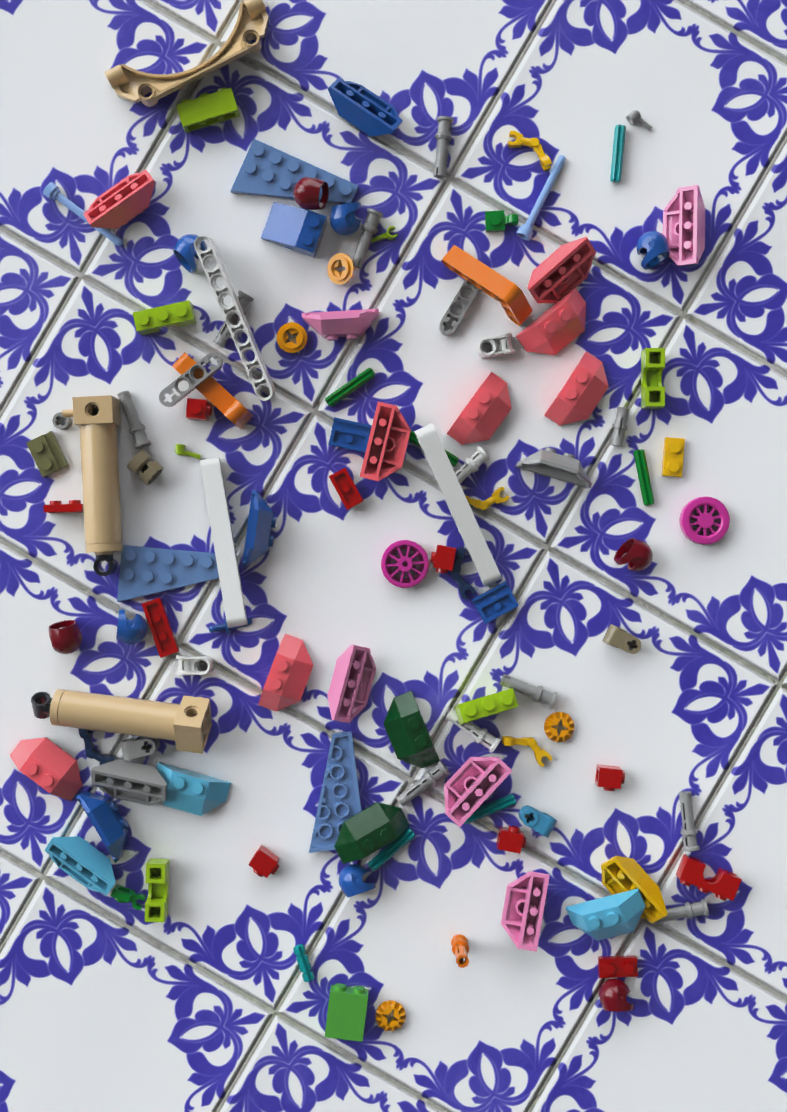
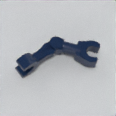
[451,546,476,600]
[78,729,118,765]

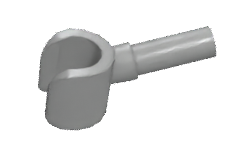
[626,110,652,131]

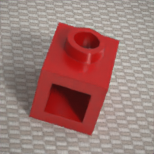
[186,398,212,421]
[430,545,456,574]
[595,764,625,791]
[496,825,526,854]
[248,845,280,878]

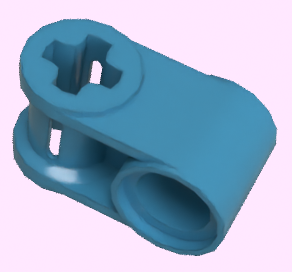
[519,805,557,838]

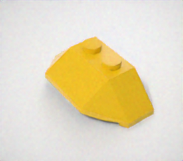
[601,856,668,923]

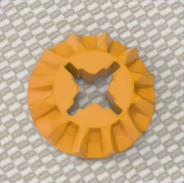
[327,253,356,285]
[277,322,307,353]
[544,712,575,743]
[375,1000,406,1032]

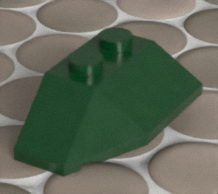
[383,690,440,768]
[334,802,410,864]

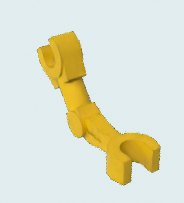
[507,131,552,171]
[465,487,509,510]
[502,736,552,767]

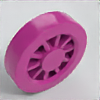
[679,497,730,545]
[381,540,429,588]

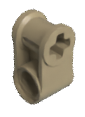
[602,624,641,654]

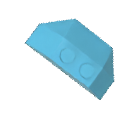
[156,761,231,816]
[45,836,116,896]
[566,889,645,941]

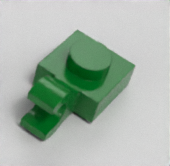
[485,210,519,232]
[111,884,146,910]

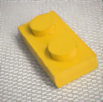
[661,437,685,477]

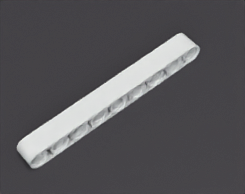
[194,236,276,401]
[414,423,502,587]
[200,457,248,628]

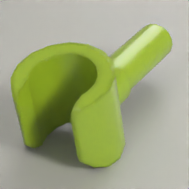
[371,226,398,243]
[175,444,201,460]

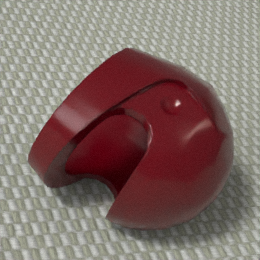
[293,177,329,210]
[614,538,653,572]
[48,620,82,654]
[599,978,634,1012]

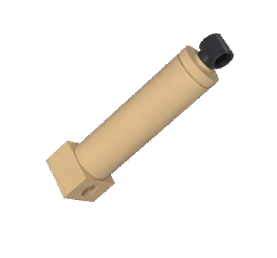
[62,395,123,576]
[31,689,212,754]

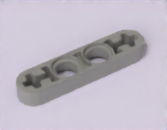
[439,280,480,336]
[159,352,223,407]

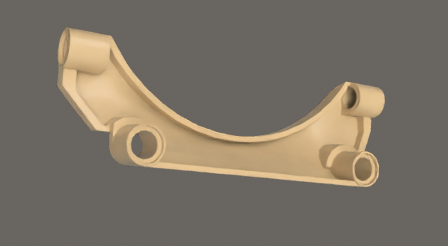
[104,0,269,107]

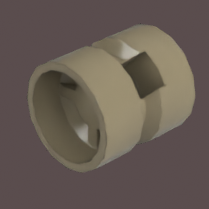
[127,449,164,486]

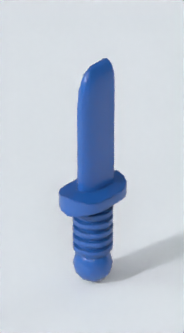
[209,617,252,633]

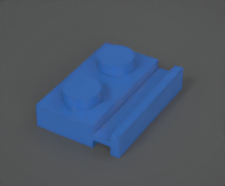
[328,417,372,453]
[472,581,519,624]

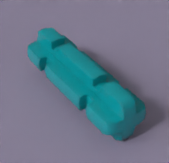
[293,944,314,982]

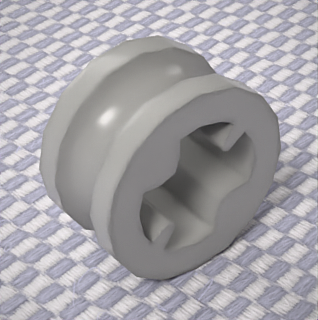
[52,412,72,430]

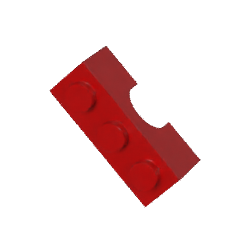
[675,854,742,901]

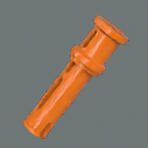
[451,934,469,968]

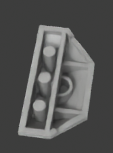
[515,447,592,489]
[91,759,167,806]

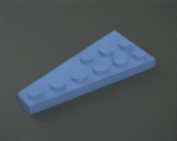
[230,139,359,204]
[117,545,237,602]
[309,731,362,853]

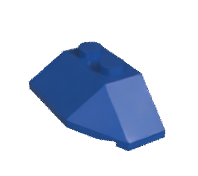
[328,78,403,137]
[242,490,277,567]
[76,791,129,863]

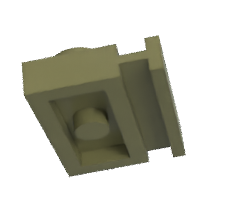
[26,431,69,478]

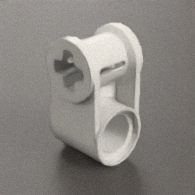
[477,333,515,359]
[176,655,214,675]

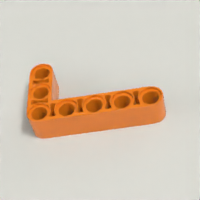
[441,245,533,326]
[172,352,254,429]

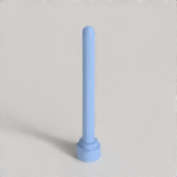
[516,155,566,241]
[43,182,123,246]

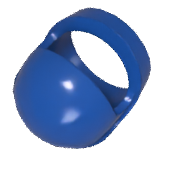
[329,202,362,236]
[637,231,670,270]
[173,234,207,274]
[116,609,148,645]
[339,864,376,897]

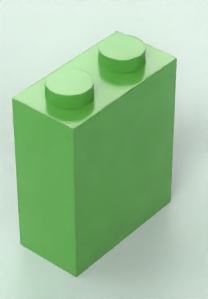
[324,983,369,1042]

